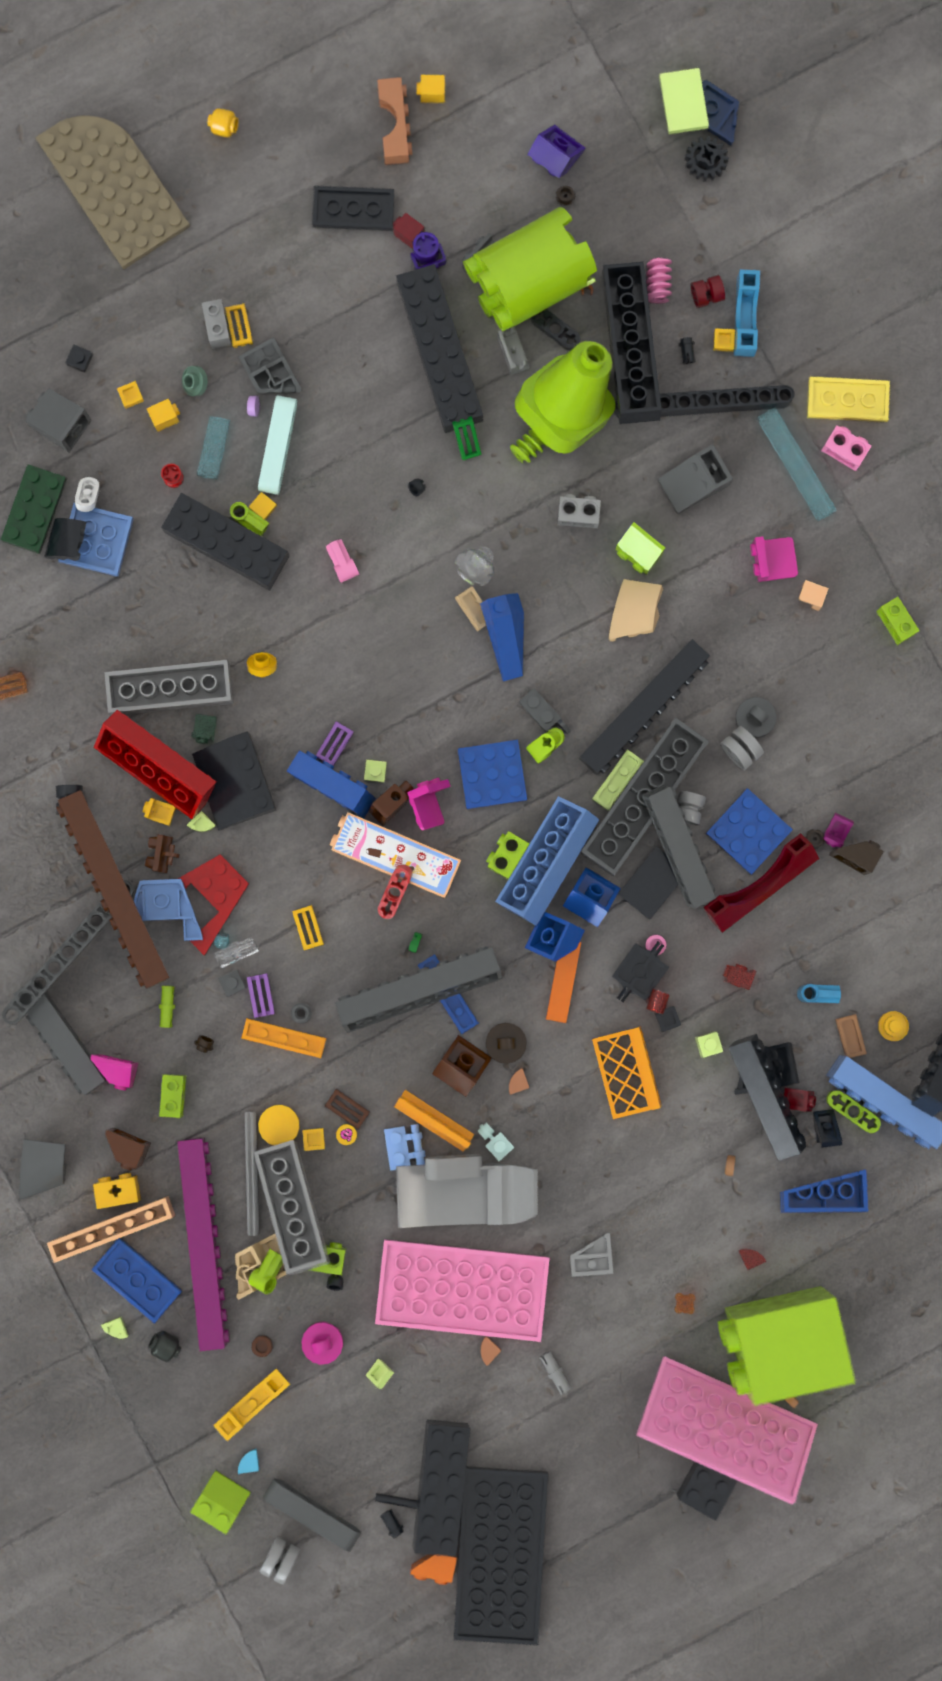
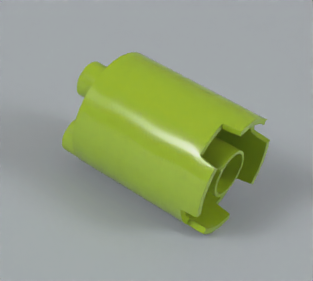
[463,207,597,332]

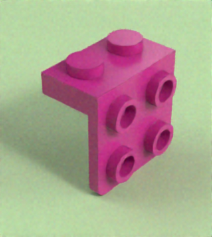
[750,536,798,582]
[407,778,451,831]

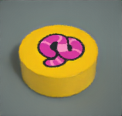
[336,1124,357,1145]

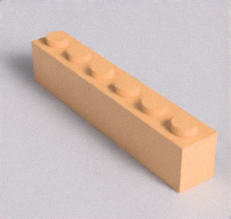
[47,1196,175,1263]

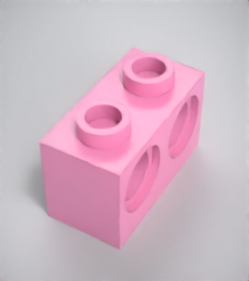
[821,426,871,471]

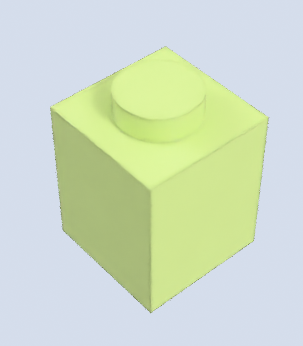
[695,1031,723,1058]

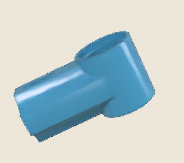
[797,984,841,1003]

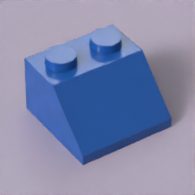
[563,868,621,927]
[525,912,585,962]

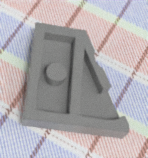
[570,1233,614,1277]

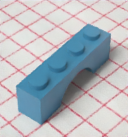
[734,270,760,357]

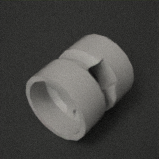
[678,791,706,826]

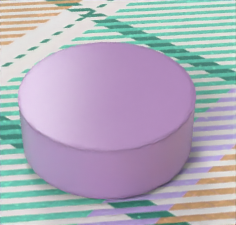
[247,396,260,417]

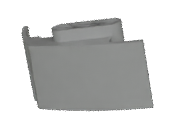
[396,1154,538,1228]

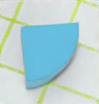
[238,1449,260,1474]

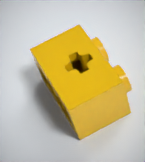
[93,1173,141,1209]

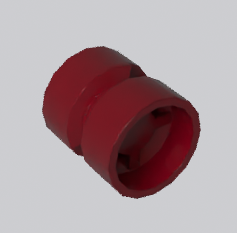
[690,275,725,308]

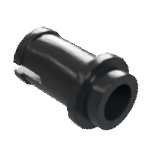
[679,337,696,364]
[380,1509,404,1538]

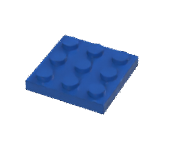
[458,740,527,810]
[705,788,793,875]

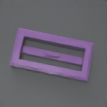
[315,721,354,766]
[247,973,275,1018]

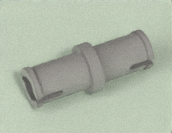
[539,1351,572,1395]

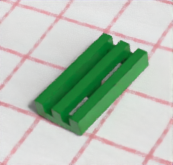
[452,416,482,461]

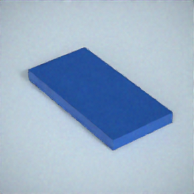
[92,1238,183,1324]

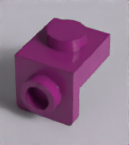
[823,812,854,848]

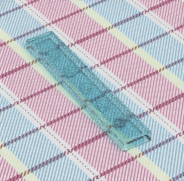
[757,407,837,522]

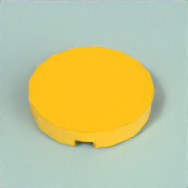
[258,1105,300,1146]

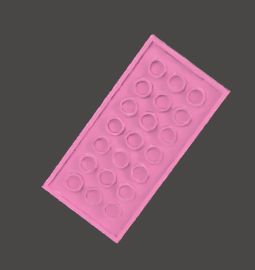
[375,1239,549,1342]
[636,1356,818,1504]

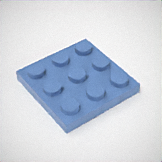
[58,503,134,577]

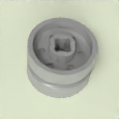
[720,726,764,771]
[259,1537,300,1585]

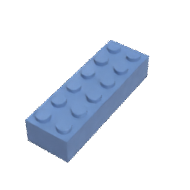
[495,796,599,925]
[826,1055,942,1149]

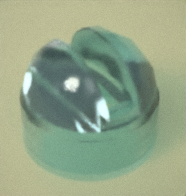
[214,933,229,950]

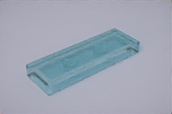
[197,416,230,480]

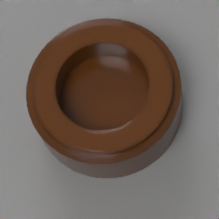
[251,1335,273,1357]

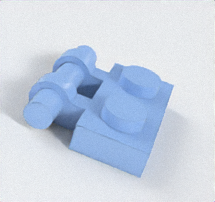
[384,1124,426,1171]

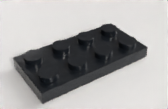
[312,186,394,231]

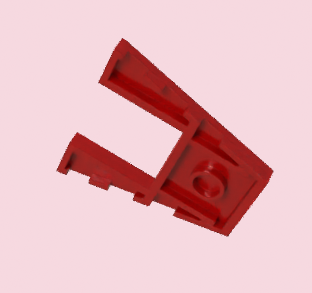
[178,854,249,956]

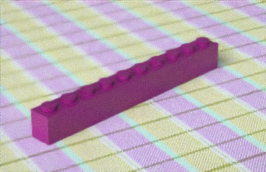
[177,1137,230,1351]

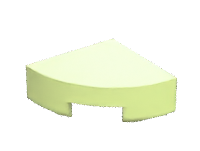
[187,811,216,832]
[101,1316,129,1339]

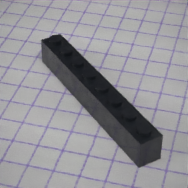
[579,639,710,775]

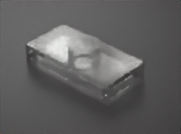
[214,936,259,968]

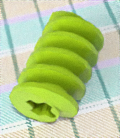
[510,429,548,463]

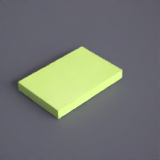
[659,68,709,134]

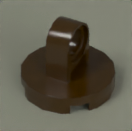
[486,1023,527,1064]

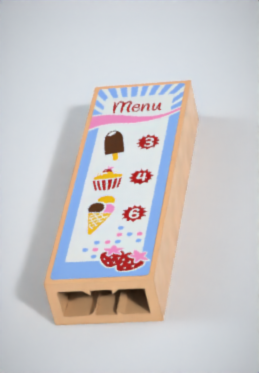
[330,812,461,899]

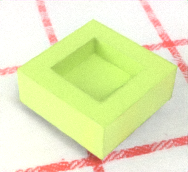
[364,760,387,783]
[366,1359,394,1390]

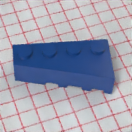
[780,1170,868,1213]

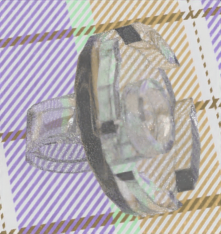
[455,546,494,586]

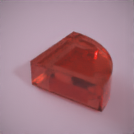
[738,1249,767,1270]

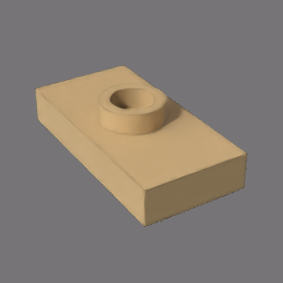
[455,586,486,631]

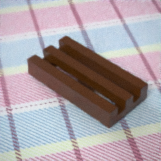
[325,1089,370,1129]

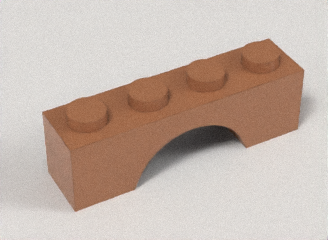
[377,77,412,165]

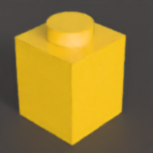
[417,75,445,103]
[146,398,180,432]

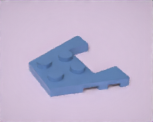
[134,879,203,941]

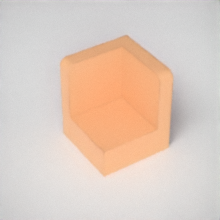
[799,580,829,611]

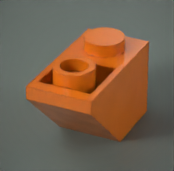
[410,1554,457,1585]

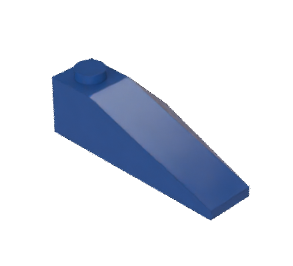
[480,593,524,682]

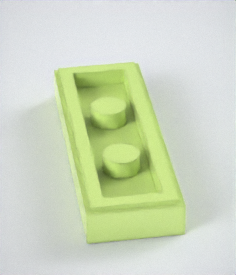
[592,749,644,811]

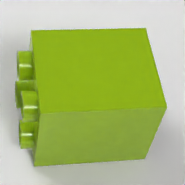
[717,1286,855,1406]

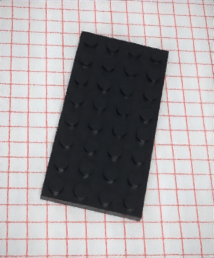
[454,1467,548,1645]

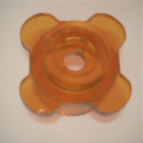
[674,1293,696,1314]

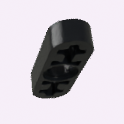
[531,309,580,351]

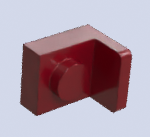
[784,1088,816,1112]

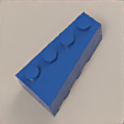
[287,750,376,819]

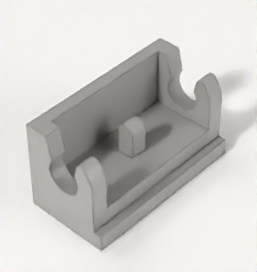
[498,327,530,375]

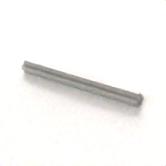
[245,1111,259,1236]

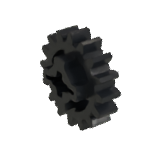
[685,136,729,181]

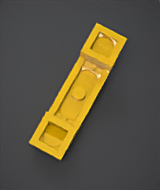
[213,1368,290,1441]

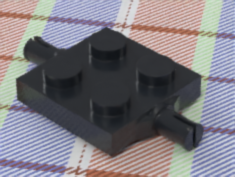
[612,941,669,1003]

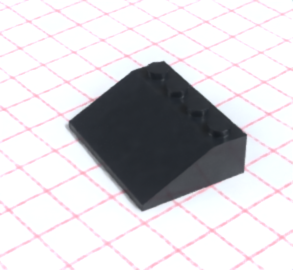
[192,731,276,831]

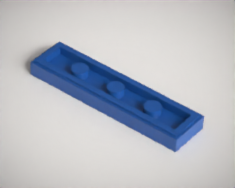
[418,954,479,1034]

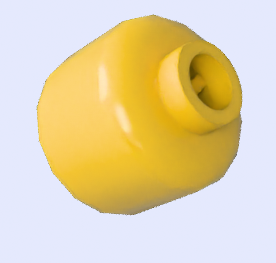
[207,108,239,137]

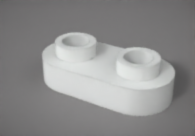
[75,477,99,512]

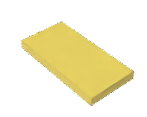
[807,377,890,422]

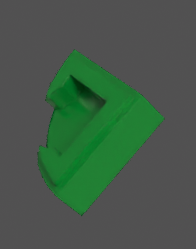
[409,932,423,953]

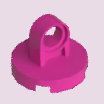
[302,1321,343,1365]

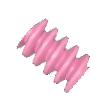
[646,258,672,304]

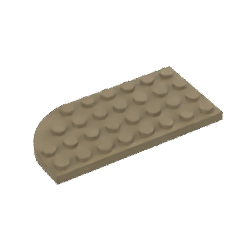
[35,116,190,270]

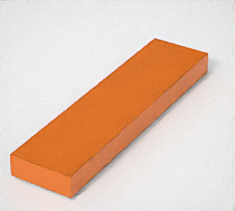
[546,942,581,1023]

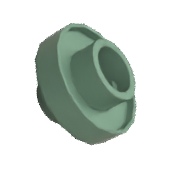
[182,366,208,396]

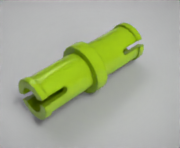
[159,985,175,1028]

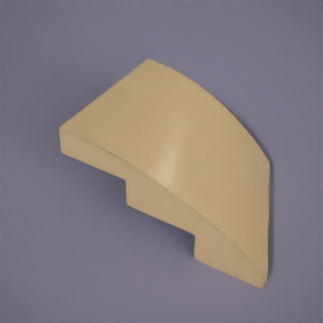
[609,579,663,642]
[235,1234,287,1300]

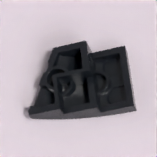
[44,518,86,561]
[734,1042,799,1095]

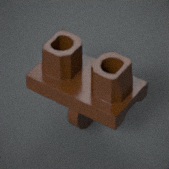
[145,834,180,874]

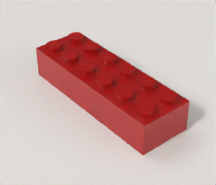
[93,710,216,819]

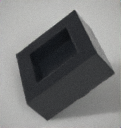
[65,345,93,372]
[654,1006,681,1032]

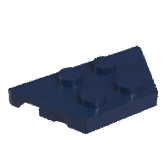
[702,80,739,146]

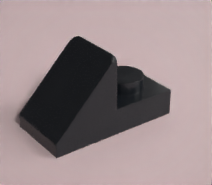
[813,1109,842,1148]

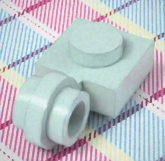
[477,1122,514,1161]

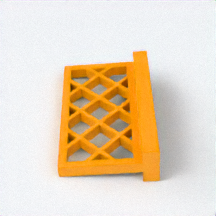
[592,1026,662,1119]
[394,1089,475,1152]

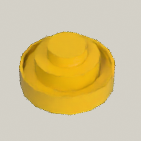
[247,652,277,677]
[878,1011,909,1041]

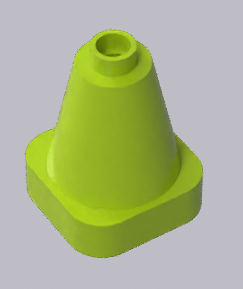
[515,341,615,454]

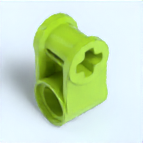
[526,728,565,764]

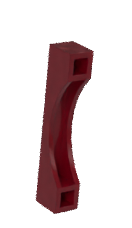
[703,833,820,933]

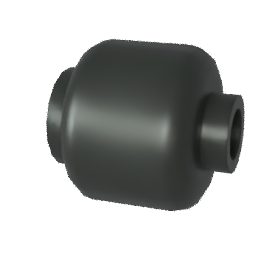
[148,1331,181,1362]

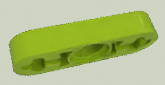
[826,1090,881,1133]

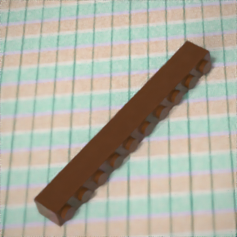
[56,790,169,989]

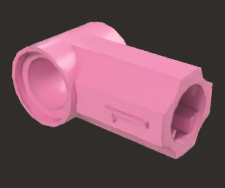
[326,539,359,583]

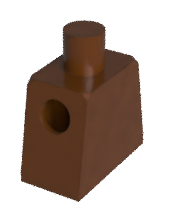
[369,781,414,826]

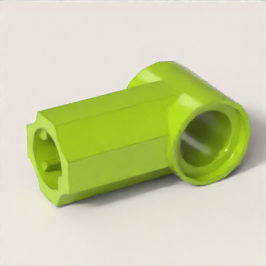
[230,502,269,536]
[249,1249,283,1294]

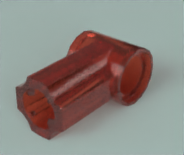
[646,989,670,1015]

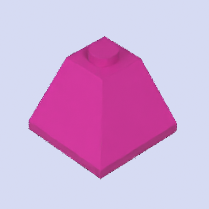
[90,1054,138,1091]

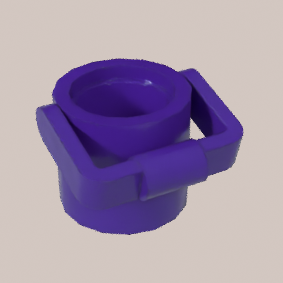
[410,232,447,269]

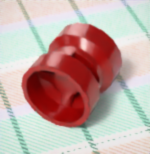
[161,463,184,488]

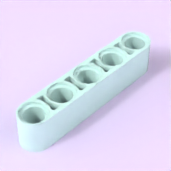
[258,395,297,495]

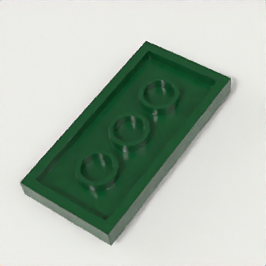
[0,464,67,554]

